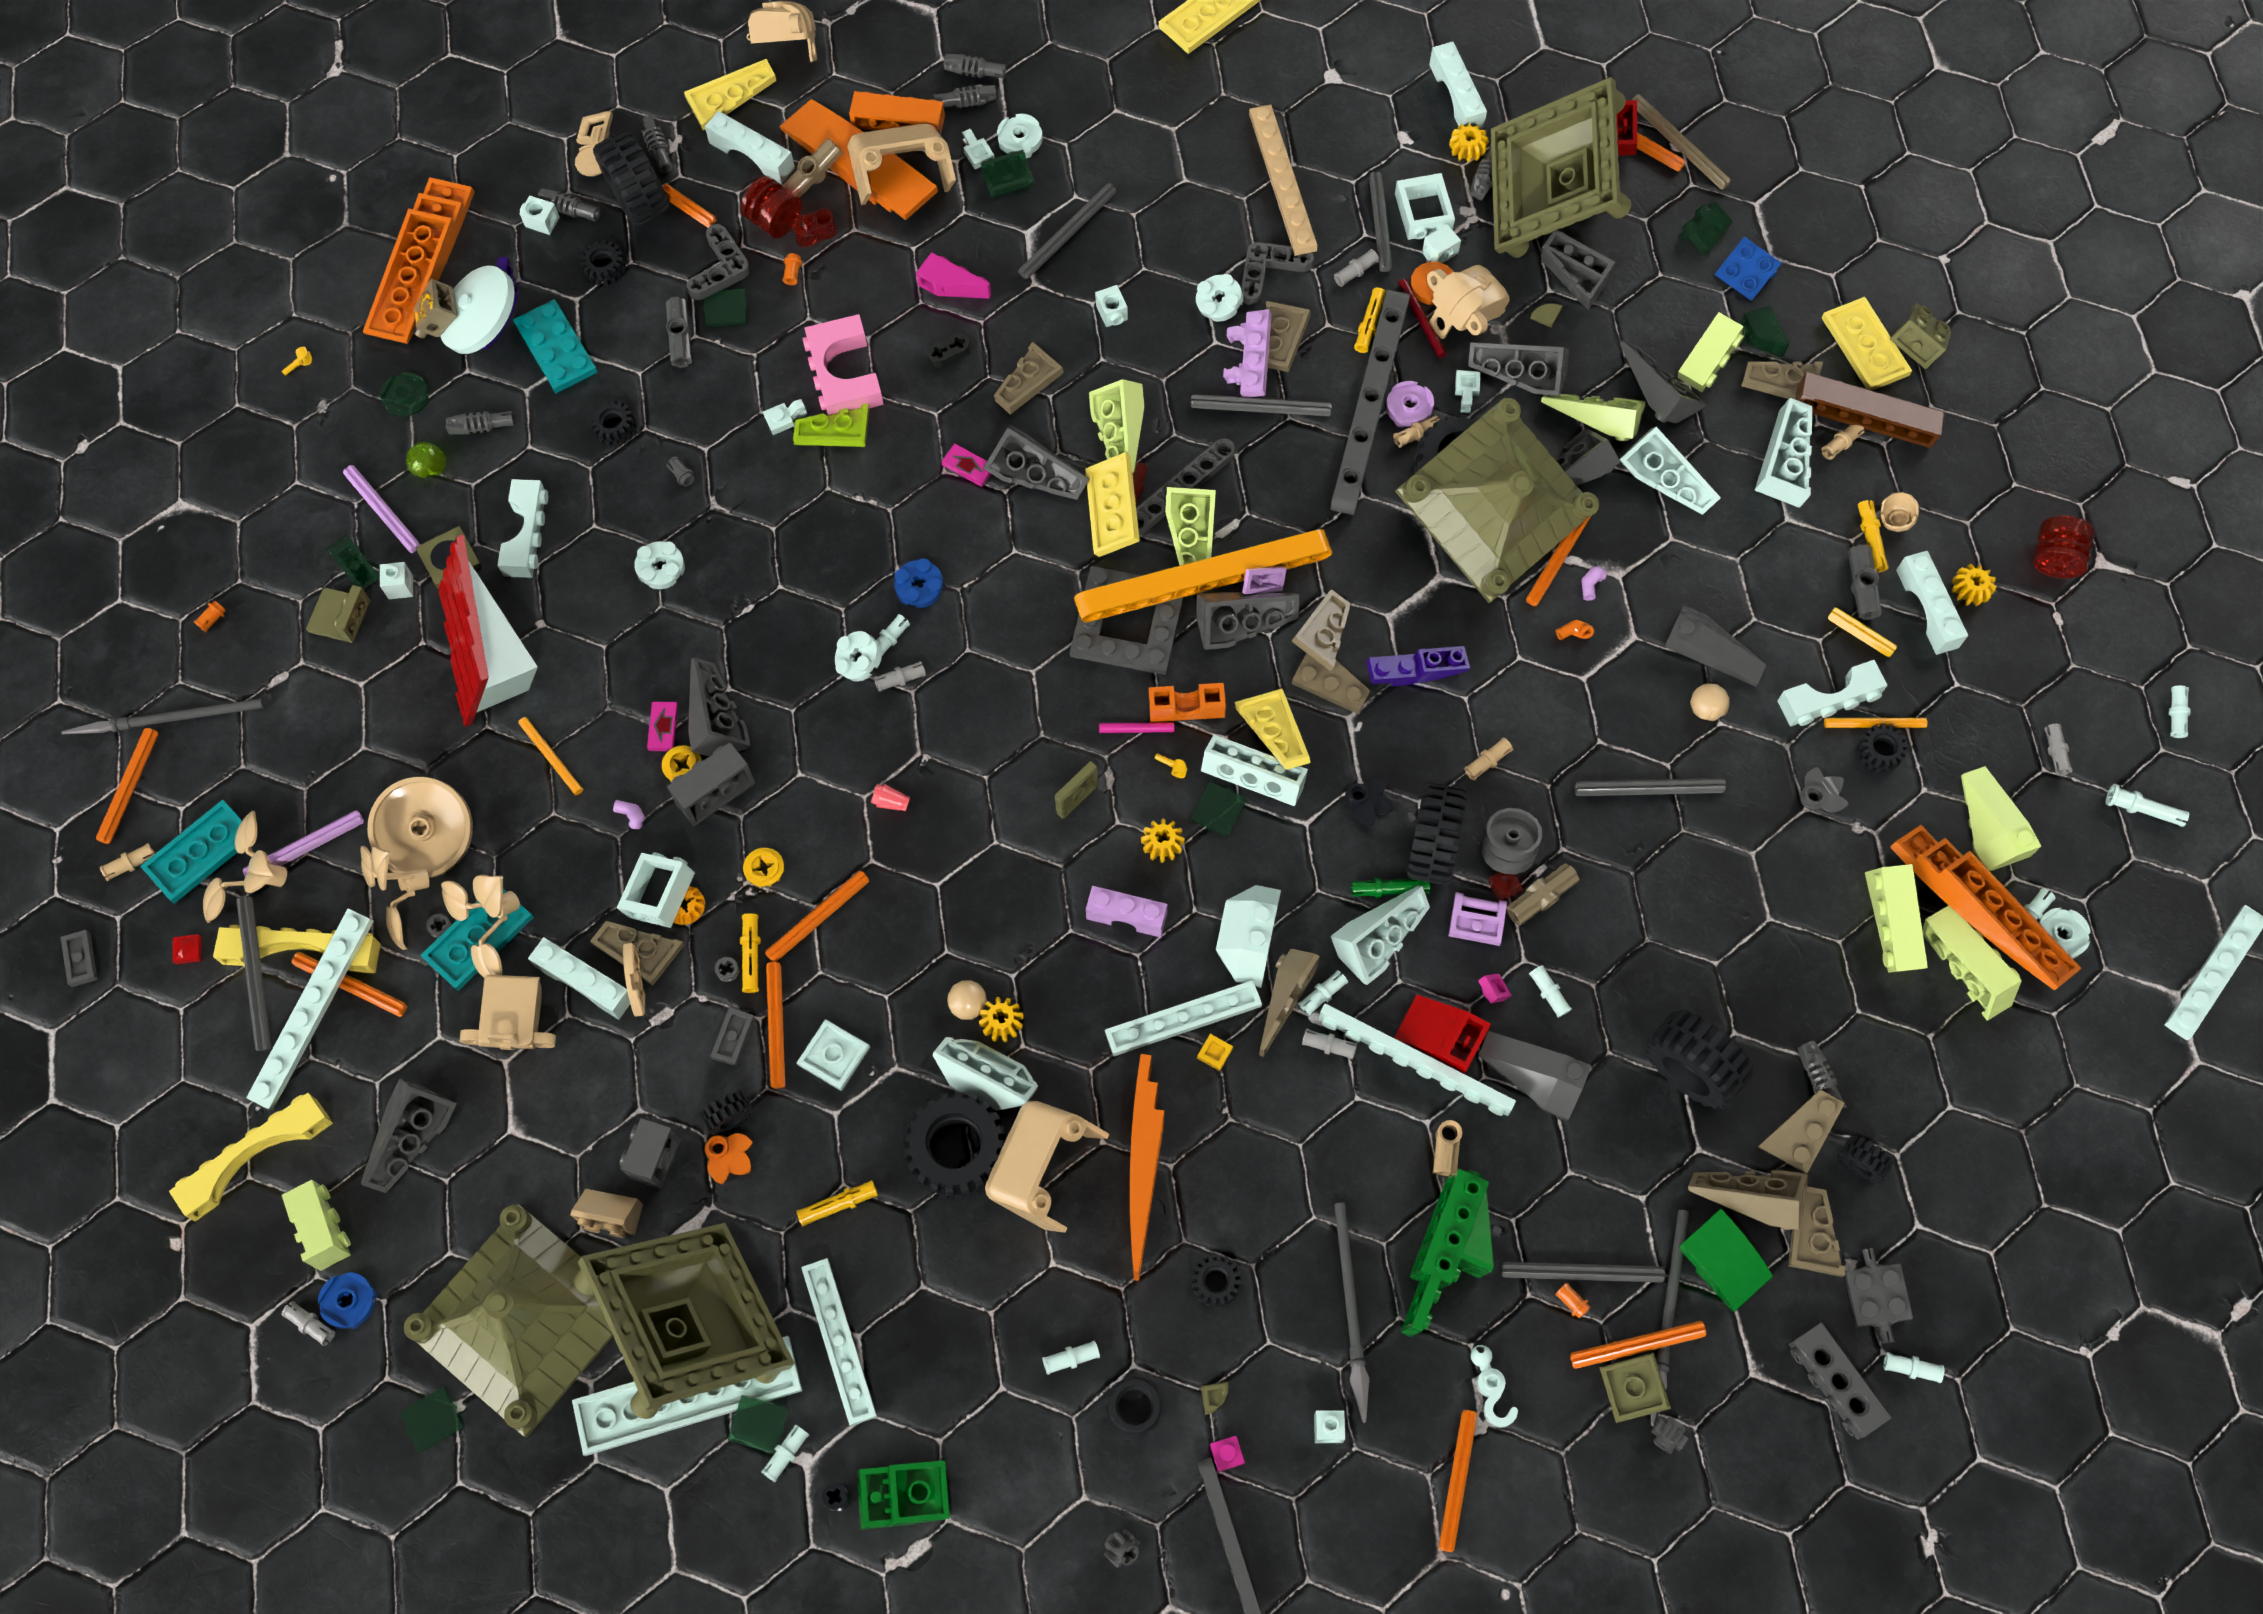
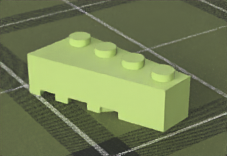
[1865,864,1928,973]
[1922,905,2022,1021]

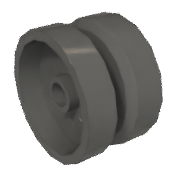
[1481,808,1543,874]

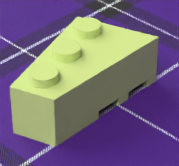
[1678,312,1744,392]
[282,1180,351,1271]

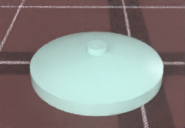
[441,266,515,354]

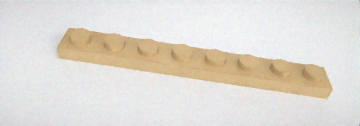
[1249,105,1317,256]

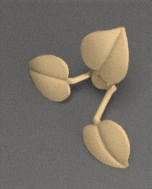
[203,810,287,923]
[360,846,429,950]
[441,875,520,978]

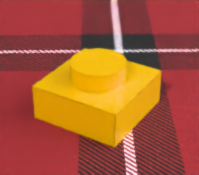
[1197,1034,1233,1071]

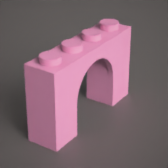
[802,314,884,415]

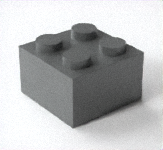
[620,1118,681,1190]

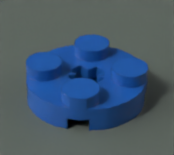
[894,558,943,608]
[318,1272,377,1329]

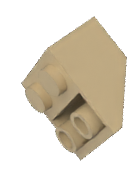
[571,1189,643,1238]

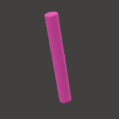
[1099,722,1174,733]

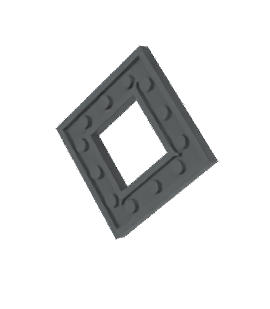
[1070,566,1184,675]

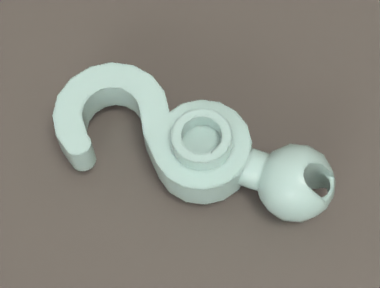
[1470,1345,1518,1428]

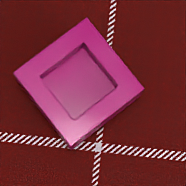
[1478,973,1512,1003]
[1210,1436,1245,1472]

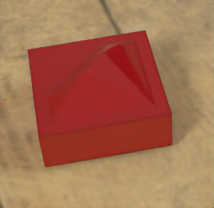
[173,934,202,965]

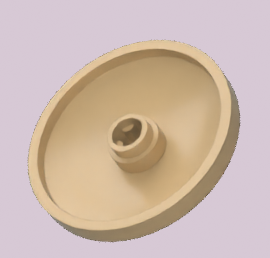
[367,777,473,878]

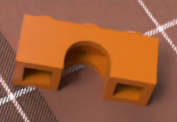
[1149,683,1226,722]

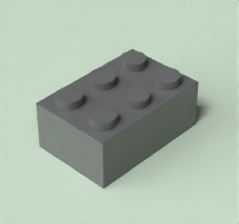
[667,743,755,827]

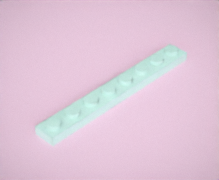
[246,909,374,1110]
[1319,1004,1516,1116]

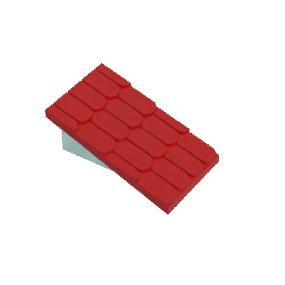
[439,534,538,727]

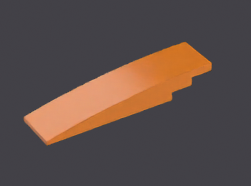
[780,99,938,220]
[363,177,475,344]
[1890,825,2082,990]
[1130,1054,1164,1281]

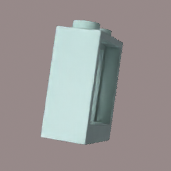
[1395,173,1455,240]
[617,852,695,928]

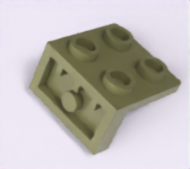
[1890,303,1951,369]
[306,585,371,643]

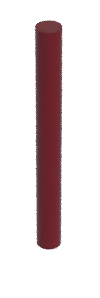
[1398,278,1447,358]

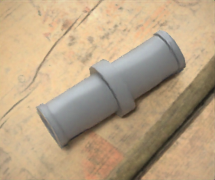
[1334,249,1379,287]
[874,661,926,692]
[2044,723,2073,776]
[1302,1029,1357,1060]
[282,1301,335,1346]

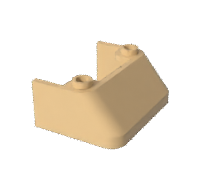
[848,123,956,205]
[985,1101,1109,1233]

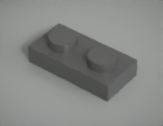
[60,930,98,987]
[710,1008,755,1067]

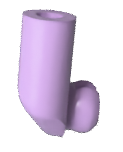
[1581,566,1607,601]
[613,800,645,829]

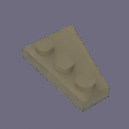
[1266,301,1311,372]
[994,342,1064,414]
[1741,362,1823,399]
[1292,589,1351,671]
[1292,653,1370,715]
[590,921,685,986]
[1757,1090,1845,1174]
[1788,1186,1846,1277]

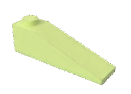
[1089,379,1144,473]
[1541,394,1645,441]
[1165,487,1216,566]
[1961,766,2041,871]

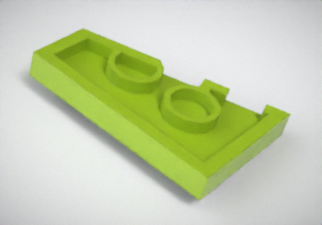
[793,403,870,447]

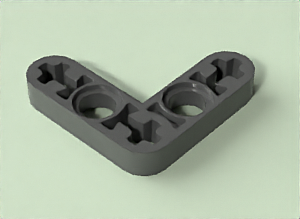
[687,224,750,300]
[1241,242,1314,305]

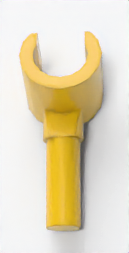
[282,347,312,376]
[1155,753,1187,778]

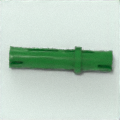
[1351,878,1430,898]

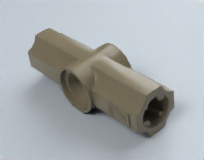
[781,138,843,202]
[1506,863,1580,926]

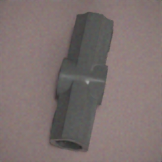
[666,297,692,368]
[1848,545,1882,620]

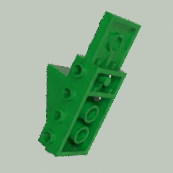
[1400,1169,1494,1337]

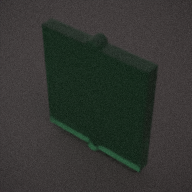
[702,289,748,327]
[1190,782,1247,837]
[399,1387,464,1453]
[728,1395,789,1454]

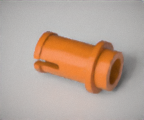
[782,253,802,285]
[194,601,226,632]
[1555,1282,1591,1319]

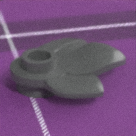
[1800,767,1849,813]

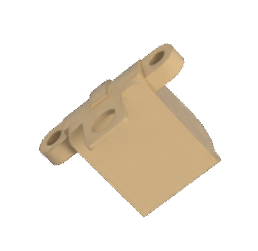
[747,1,817,62]
[1427,265,1509,339]
[459,975,556,1050]

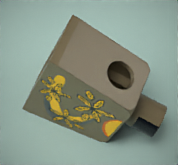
[413,279,457,338]

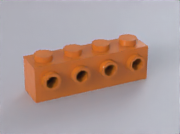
[849,91,945,135]

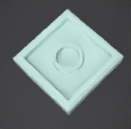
[797,1019,870,1091]

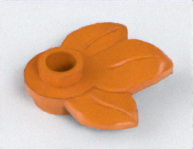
[705,1133,753,1184]

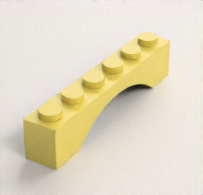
[213,925,381,973]
[169,1093,333,1222]

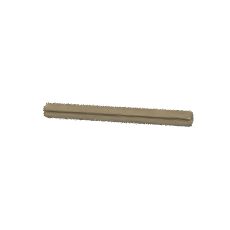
[1631,94,1731,190]

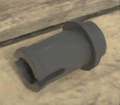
[666,456,695,487]

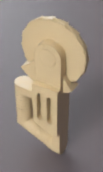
[575,111,613,176]

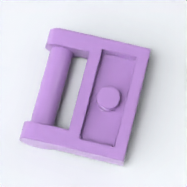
[1448,892,1507,946]

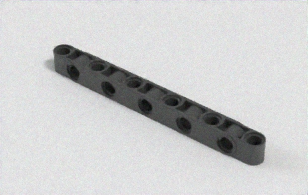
[1330,289,1410,515]

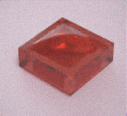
[1487,872,1523,901]

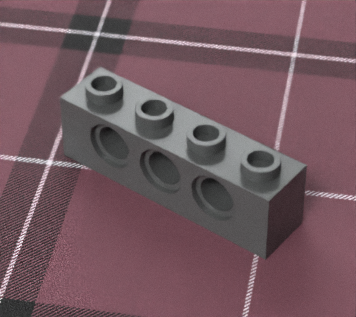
[1788,1322,1891,1440]

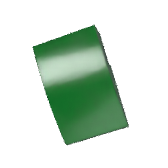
[1678,1209,1773,1312]
[857,1461,950,1530]

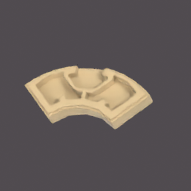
[623,943,646,1017]

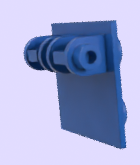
[1714,237,1782,301]

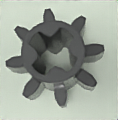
[1651,1417,1689,1453]
[1104,1529,1140,1568]

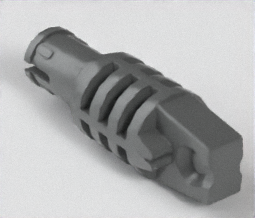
[944,54,1006,79]
[933,85,997,109]
[641,116,673,173]
[1470,146,1493,200]
[538,188,600,222]
[446,410,515,435]
[1797,1041,1847,1110]

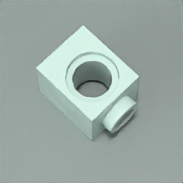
[520,196,560,235]
[1422,224,1461,263]
[1095,285,1128,327]
[380,562,413,599]
[1314,1411,1345,1443]

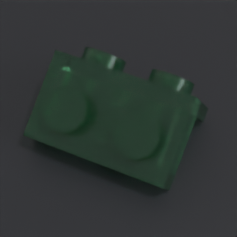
[981,150,1034,198]
[1678,202,1733,255]

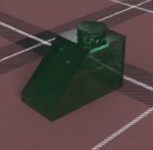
[1740,305,1790,358]
[325,534,380,590]

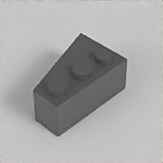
[1541,230,1615,311]

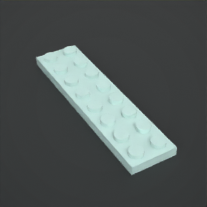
[572,1336,802,1456]

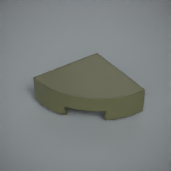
[1530,304,1562,328]
[1201,1382,1228,1415]

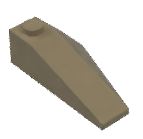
[1259,949,1320,1057]
[1688,1170,1808,1230]

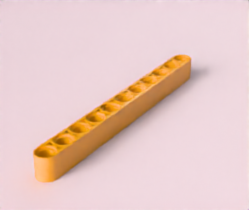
[1074,529,1332,622]

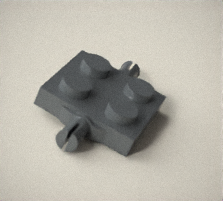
[1845,1248,1913,1344]

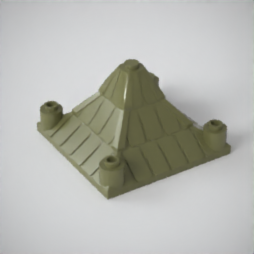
[1491,77,1631,258]
[1395,398,1599,603]
[404,1204,614,1438]
[574,1223,795,1419]

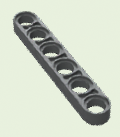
[1136,438,1235,536]
[1197,1457,1261,1614]

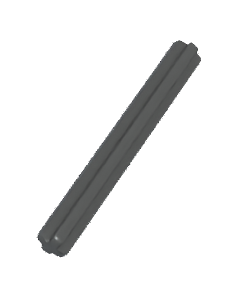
[1369,171,1392,272]

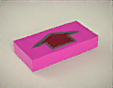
[942,443,991,487]
[647,702,678,751]

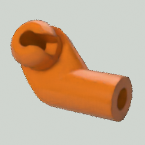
[1555,620,1594,640]

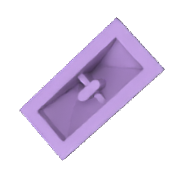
[1242,566,1287,594]

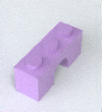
[1086,886,1168,937]

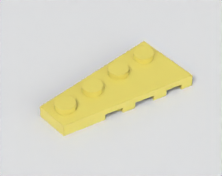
[684,59,776,130]
[1235,689,1310,770]

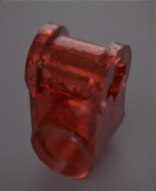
[790,209,837,247]

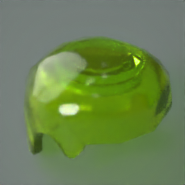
[406,442,446,478]

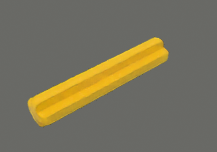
[1828,607,1897,657]

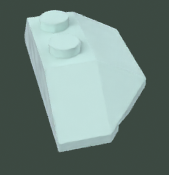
[1216,885,1281,988]
[933,1037,1038,1111]

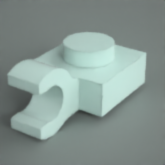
[962,129,995,169]
[1455,370,1480,413]
[763,399,807,435]

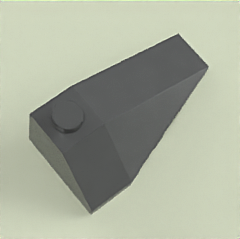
[1468,342,1569,396]
[360,1078,457,1193]

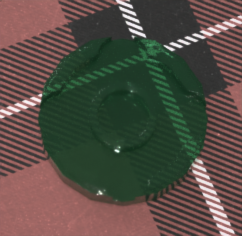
[380,372,429,417]

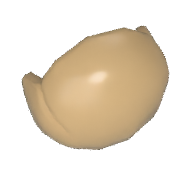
[1880,492,1919,532]
[1690,683,1730,721]
[947,980,987,1020]

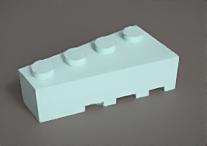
[1755,398,1812,508]

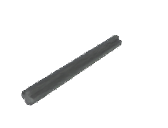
[1018,183,1116,279]
[1191,394,1332,416]
[1574,778,1726,796]
[236,896,271,1051]
[1501,1262,1665,1282]

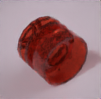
[740,176,803,239]
[2033,516,2094,579]

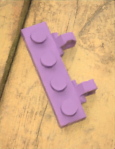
[1223,309,1272,397]

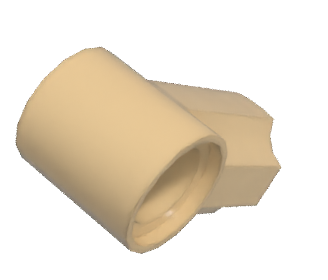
[1433,1120,1462,1176]

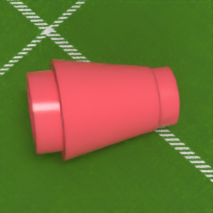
[871,784,910,812]

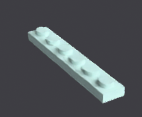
[2164,905,2263,1040]
[1105,980,1262,1057]
[801,1258,877,1426]

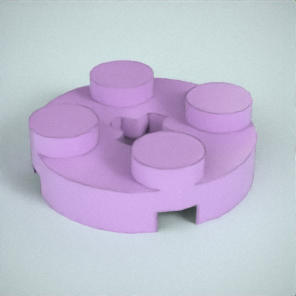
[1386,381,1434,428]

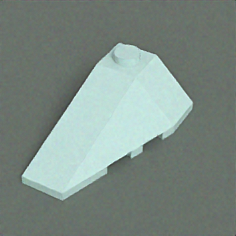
[1620,427,1721,515]
[1330,885,1430,985]

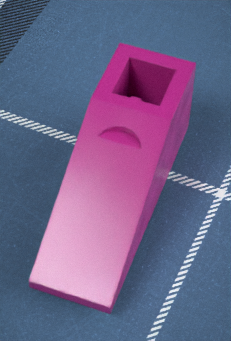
[916,252,991,299]

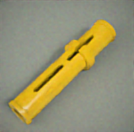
[1354,287,1386,353]
[1858,500,1889,573]
[740,913,761,993]
[796,1180,878,1227]

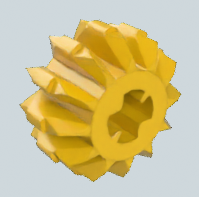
[1449,122,1489,163]
[1952,564,1996,607]
[1141,818,1185,863]
[979,997,1024,1042]

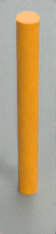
[518,717,583,795]
[1824,718,1927,728]

